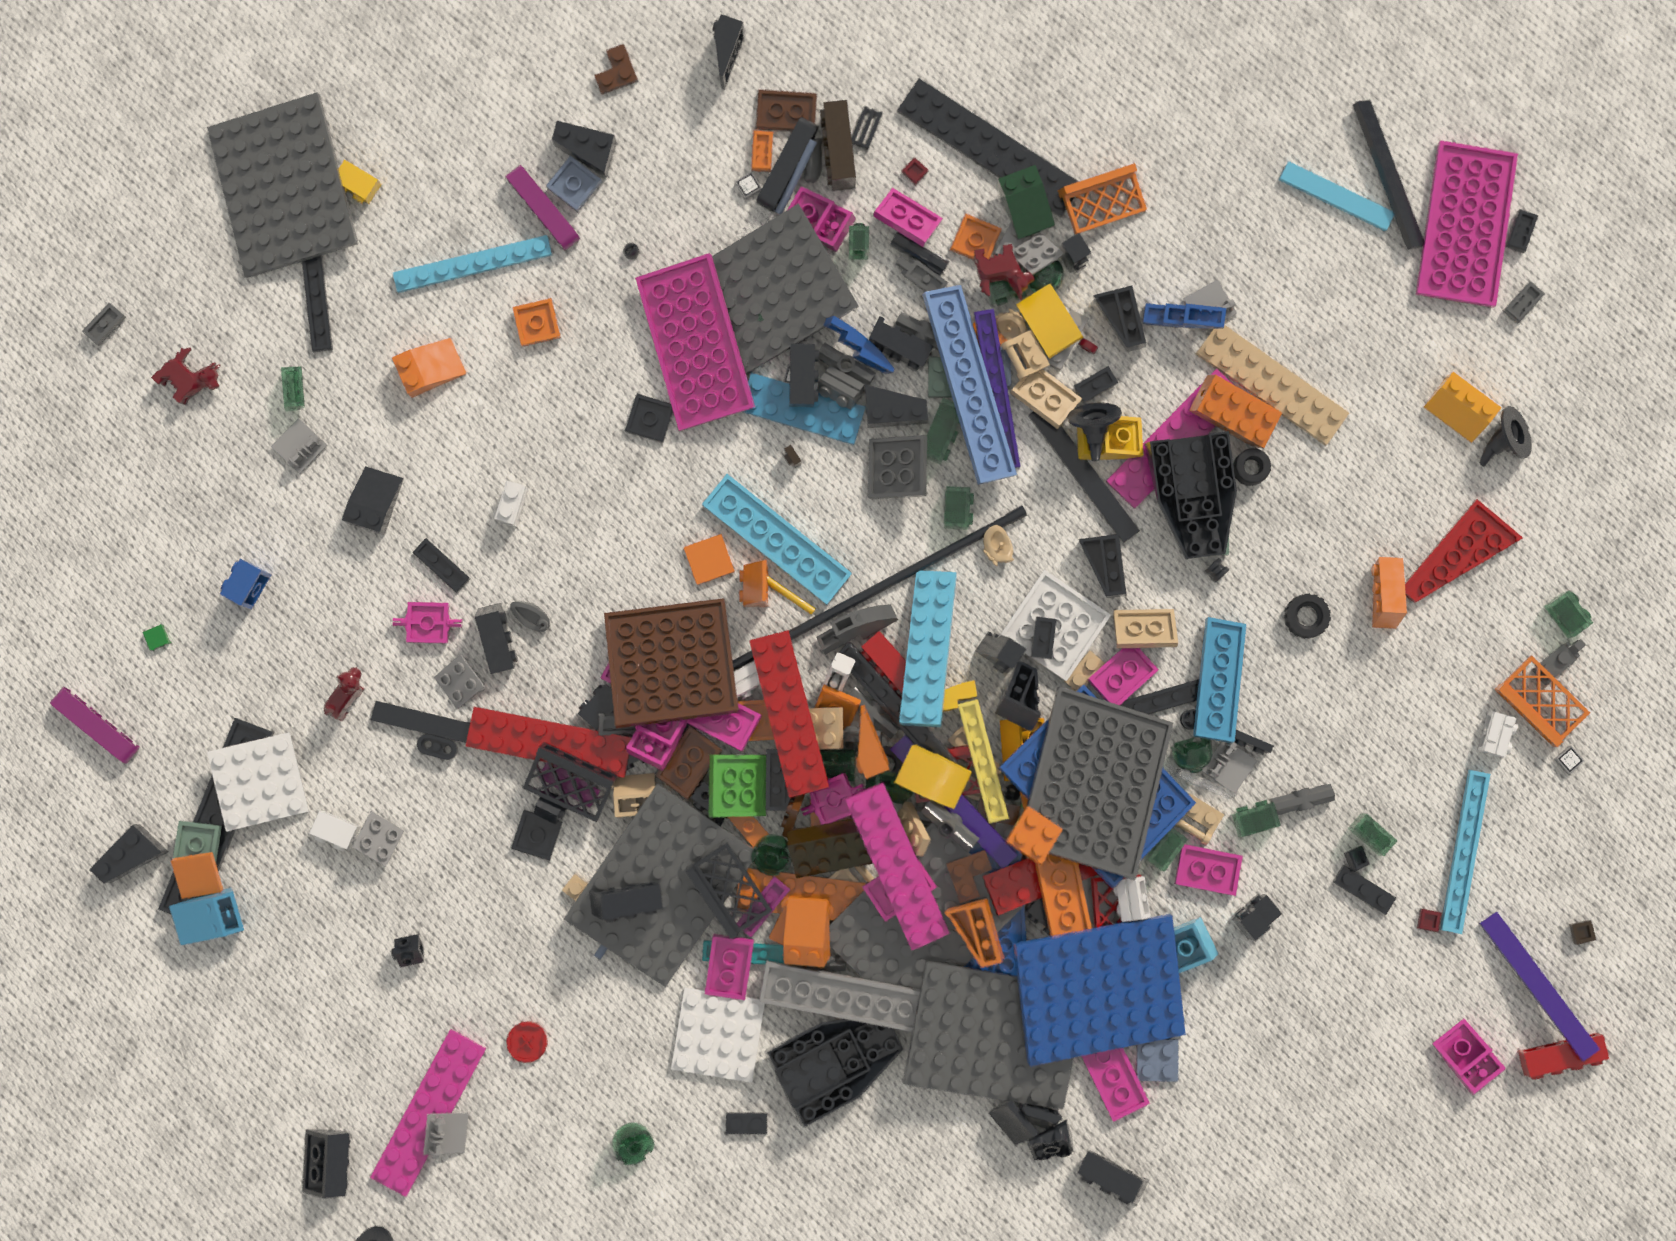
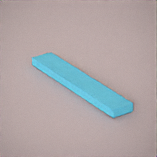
[1279,161,1394,231]

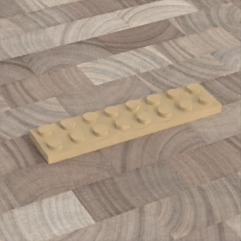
[1196,325,1349,446]

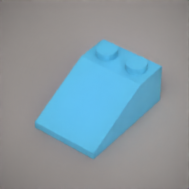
[1174,917,1219,973]

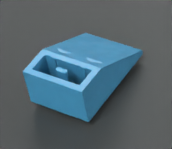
[169,887,244,945]

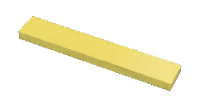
[958,699,1009,824]

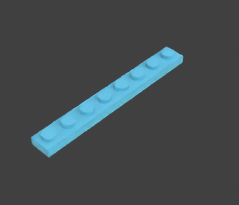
[392,235,552,293]
[1440,770,1491,934]

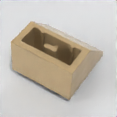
[613,773,656,817]

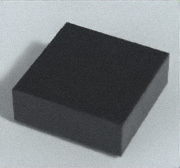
[1344,846,1370,872]

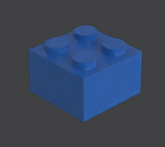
[220,559,272,610]

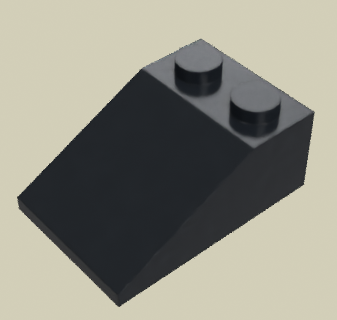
[712,14,745,90]
[342,466,404,535]

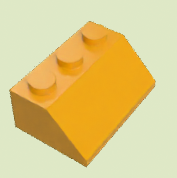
[1424,372,1502,443]
[1000,718,1044,781]

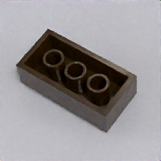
[820,100,856,191]
[787,819,873,878]

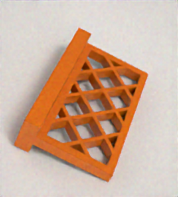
[1057,163,1147,235]
[1494,655,1590,747]

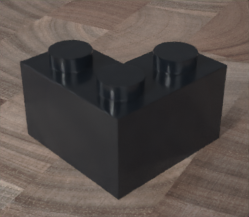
[1232,894,1282,941]

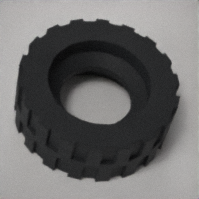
[1284,593,1331,639]

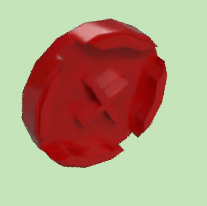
[506,1021,548,1063]

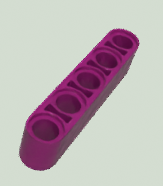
[505,164,581,251]
[50,686,140,764]

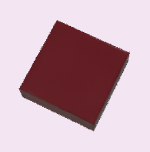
[901,157,929,185]
[1417,908,1442,933]

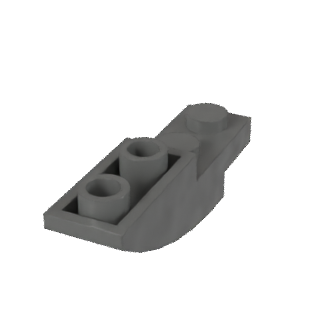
[816,604,898,655]

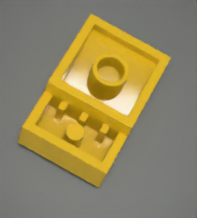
[1016,283,1084,359]
[1077,416,1143,460]
[943,680,977,712]
[895,745,972,809]

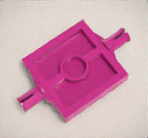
[392,602,463,644]
[801,773,866,825]

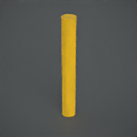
[767,576,816,615]

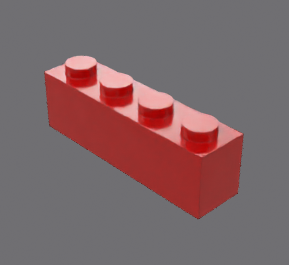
[861,631,906,694]
[1518,1033,1610,1080]

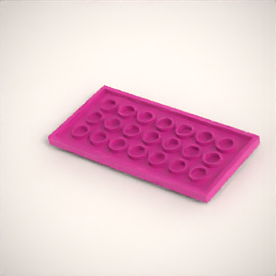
[1416,140,1518,308]
[635,253,755,431]

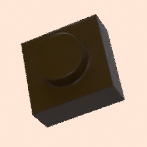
[783,445,802,468]
[1569,920,1596,945]

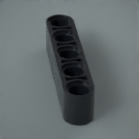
[756,117,819,212]

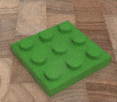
[709,755,766,817]

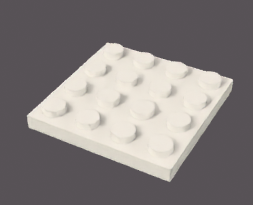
[999,570,1111,681]
[207,732,309,832]
[671,987,765,1082]

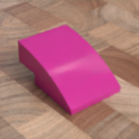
[787,186,856,252]
[626,719,689,771]
[1432,1018,1506,1096]

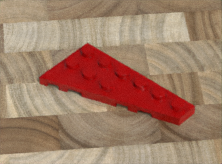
[1405,499,1523,603]

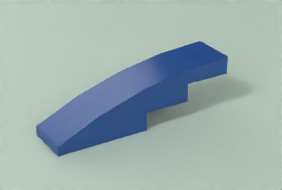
[1143,303,1226,329]
[823,316,895,374]

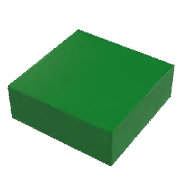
[142,624,171,651]

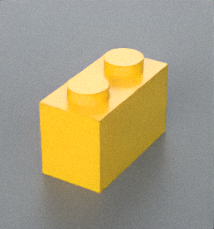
[338,159,382,204]

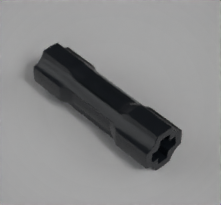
[890,232,950,277]

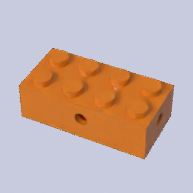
[1189,375,1282,448]

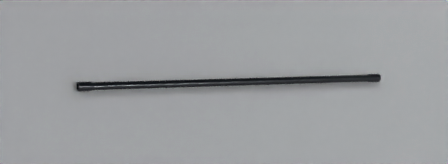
[732,505,1027,671]

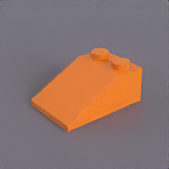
[392,338,467,398]
[739,560,768,607]
[856,704,889,779]
[783,897,830,967]

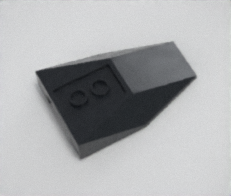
[1144,431,1237,559]
[764,1019,904,1128]

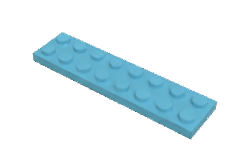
[702,474,852,605]
[899,571,957,727]

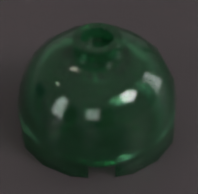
[1025,259,1064,292]
[1171,737,1213,773]
[752,834,792,876]
[612,1122,655,1165]

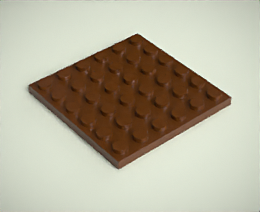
[604,598,739,728]

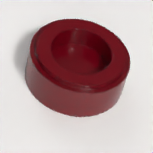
[1078,338,1098,354]

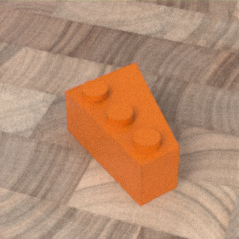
[1371,557,1407,629]
[945,898,1004,968]

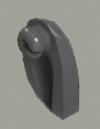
[804,138,822,183]
[510,601,550,632]

